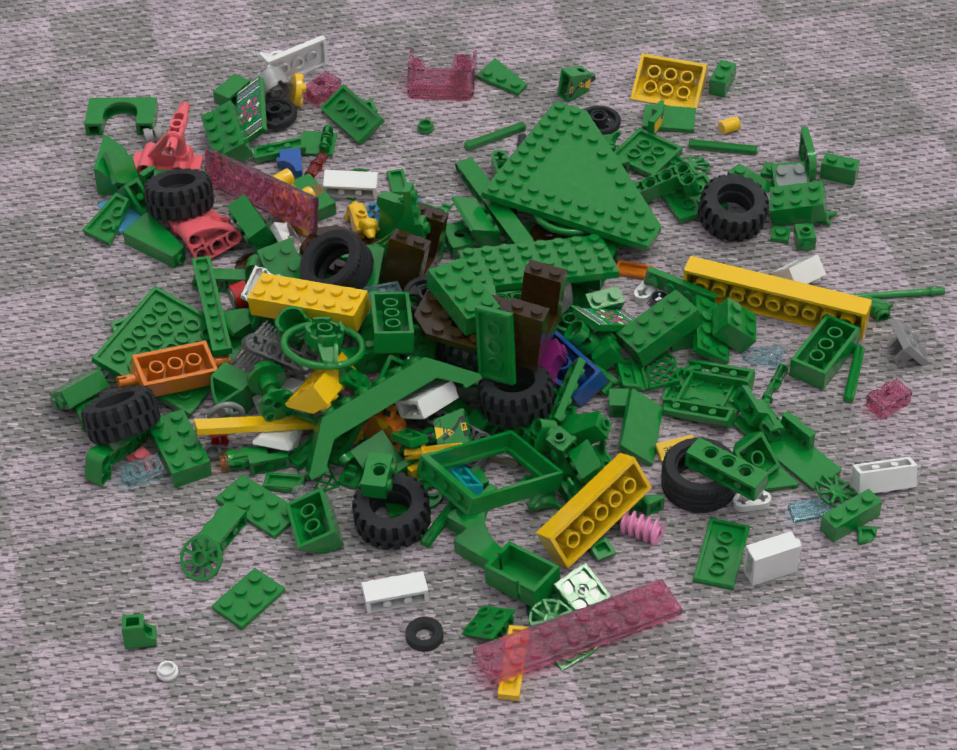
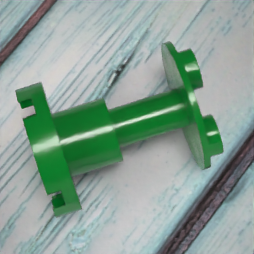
[246,360,295,422]

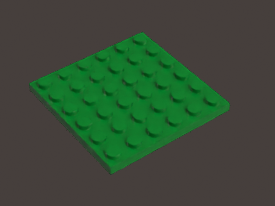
[92,286,244,418]

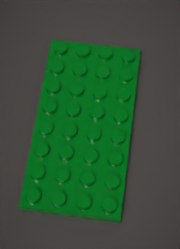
[458,234,620,291]

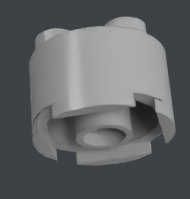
[251,65,292,100]

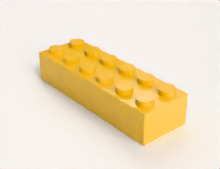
[247,273,370,331]
[536,453,652,568]

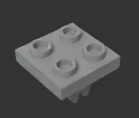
[887,320,930,366]

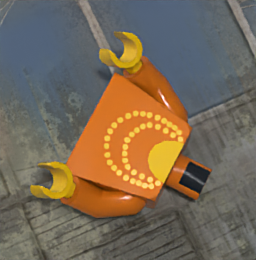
[353,405,406,455]

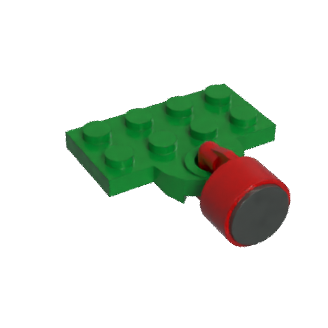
[227,238,301,310]

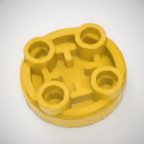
[289,73,306,107]

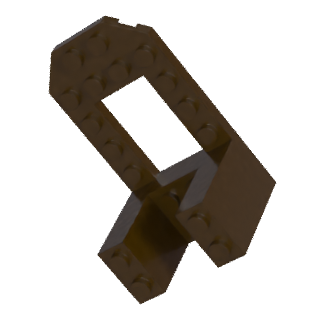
[299,203,449,297]
[414,259,567,372]

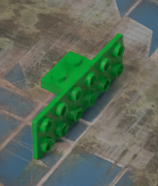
[733,411,841,491]

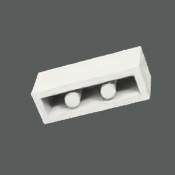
[323,170,378,199]
[852,457,918,494]
[362,571,429,613]

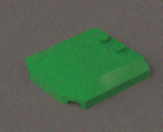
[662,359,756,427]

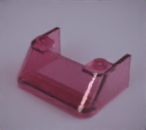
[407,48,477,101]

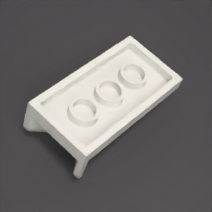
[260,35,328,80]

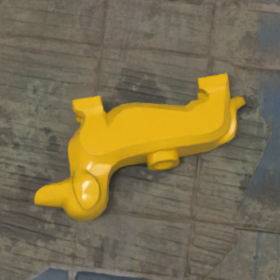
[344,201,380,239]

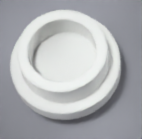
[157,661,178,681]

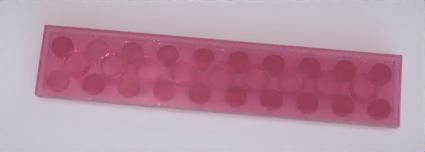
[205,148,319,234]
[473,579,683,685]

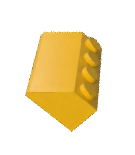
[285,352,356,414]

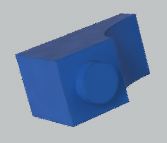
[277,148,303,179]

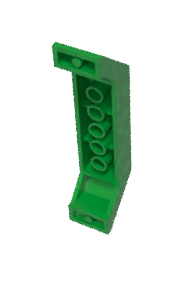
[304,356,482,480]

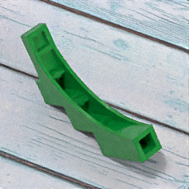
[341,182,430,272]

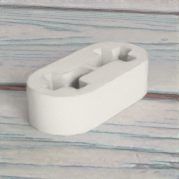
[634,280,659,304]
[733,491,771,512]

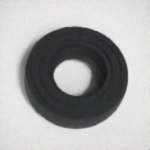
[405,616,444,652]

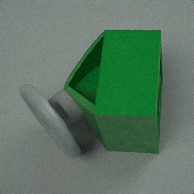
[207,362,258,419]

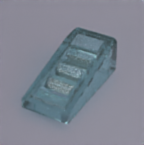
[742,345,784,367]
[119,453,166,488]

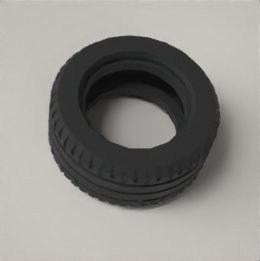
[300,229,374,290]
[661,438,736,513]

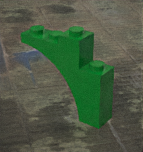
[447,483,502,569]

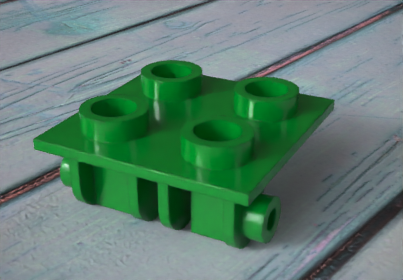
[301,124,338,156]
[461,606,515,648]

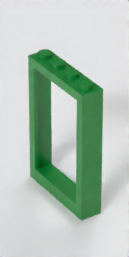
[417,430,564,517]

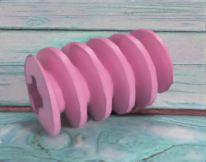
[620,511,665,545]

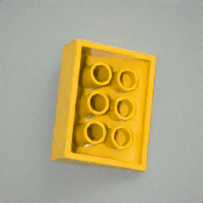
[630,53,709,110]

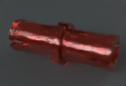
[304,152,328,178]

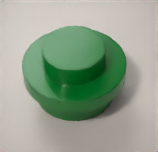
[417,119,434,134]

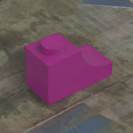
[540,339,568,386]

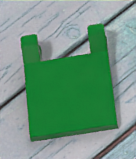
[339,430,403,489]

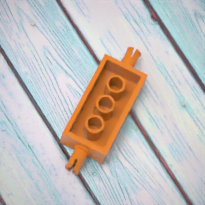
[116,340,231,397]

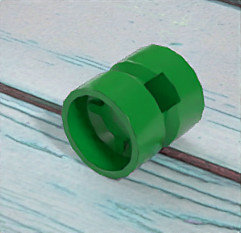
[564,320,600,355]

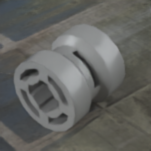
[143,126,162,143]

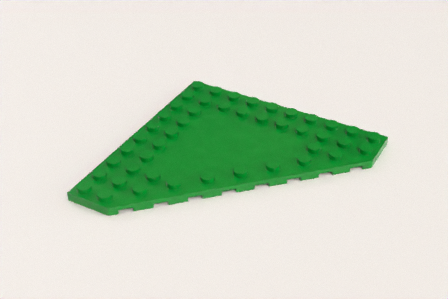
[481,101,662,252]

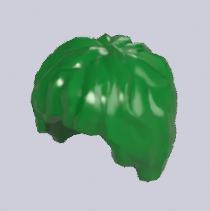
[275,306,310,344]

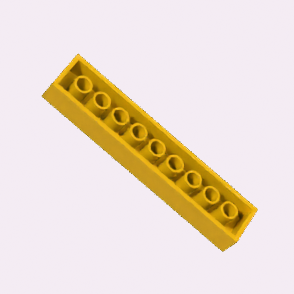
[683,256,872,340]

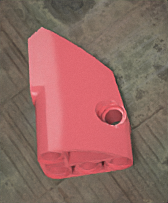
[165,209,242,259]

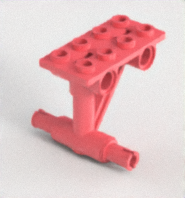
[133,101,203,176]

